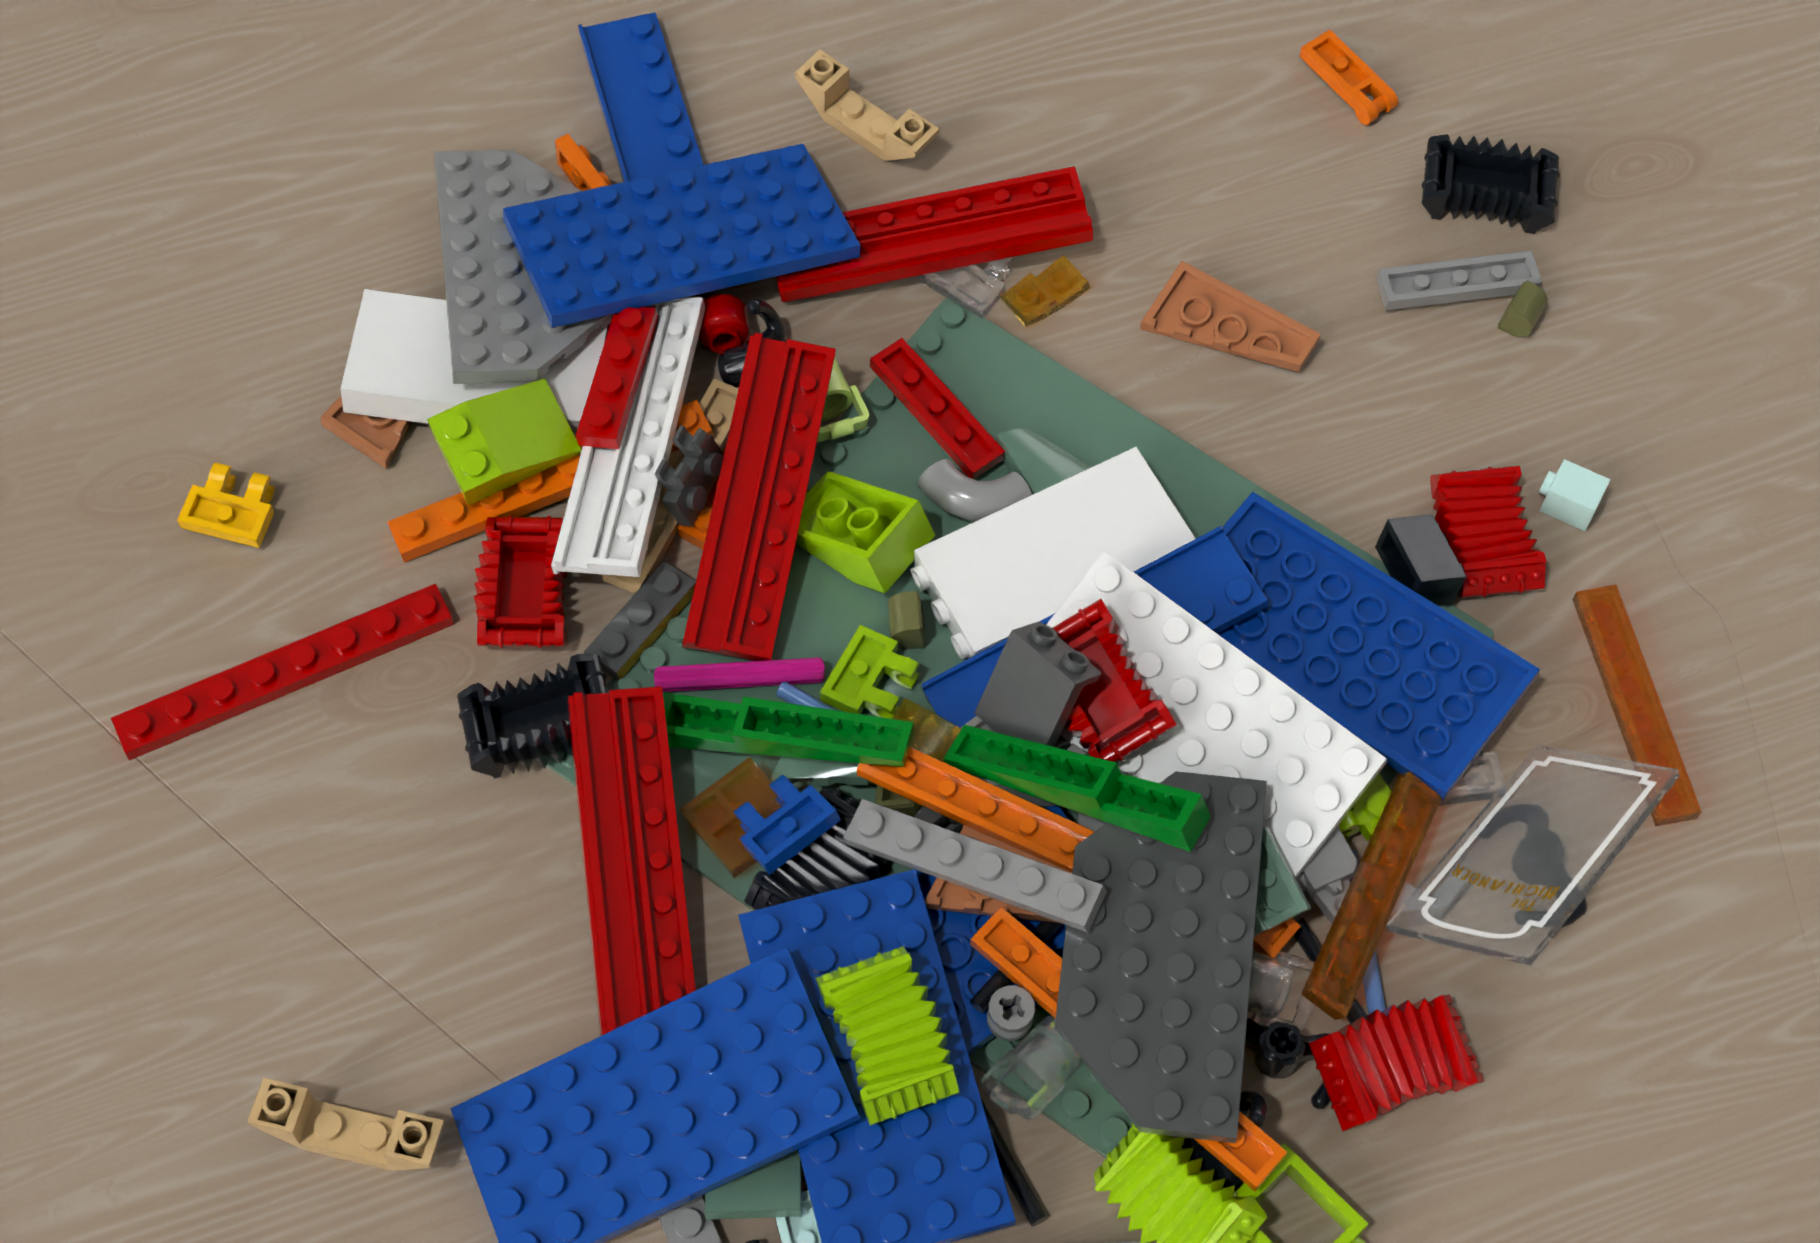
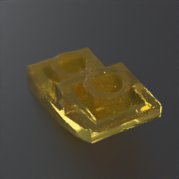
[1000,255,1090,327]
[892,698,961,763]

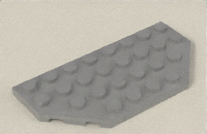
[434,150,613,384]

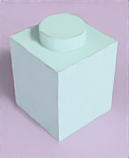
[1539,459,1610,531]

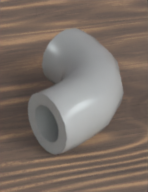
[918,459,1032,521]

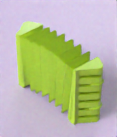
[815,946,960,1125]
[1093,1123,1267,1243]

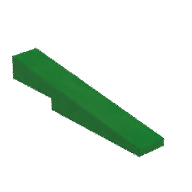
[663,692,915,767]
[943,724,1211,852]

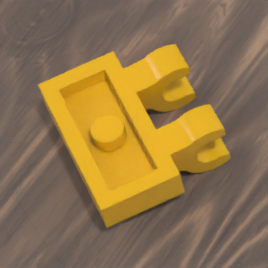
[177,462,275,548]

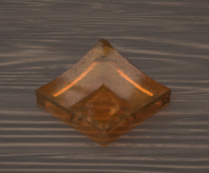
[679,757,781,878]

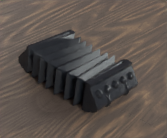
[1421,134,1560,234]
[457,654,608,779]
[744,786,887,910]

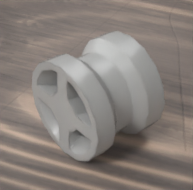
[987,985,1035,1041]

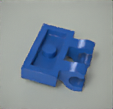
[733,774,841,875]

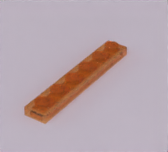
[1572,584,1702,827]
[1301,771,1442,1020]

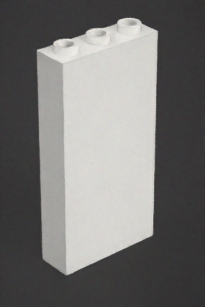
[340,289,608,440]
[911,447,1196,659]

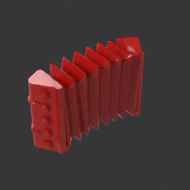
[1430,466,1547,598]
[474,515,568,649]
[1053,599,1177,762]
[1308,994,1485,1132]

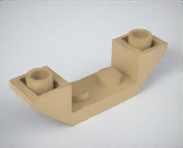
[795,49,940,161]
[247,1078,445,1171]

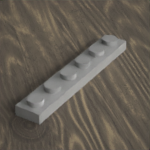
[843,799,1107,933]

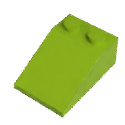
[427,378,582,506]
[796,471,935,594]

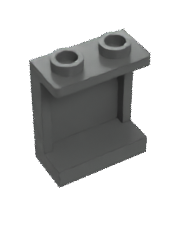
[974,622,1101,750]

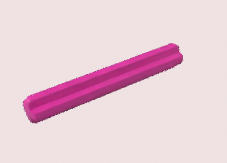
[654,657,825,692]

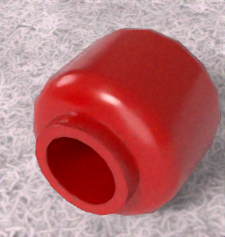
[698,294,750,354]

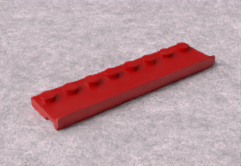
[776,166,1094,302]
[682,333,836,661]
[568,686,696,1036]

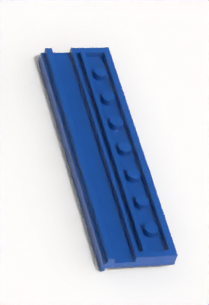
[578,12,704,182]
[921,526,1268,744]

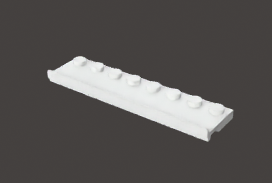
[551,297,706,577]

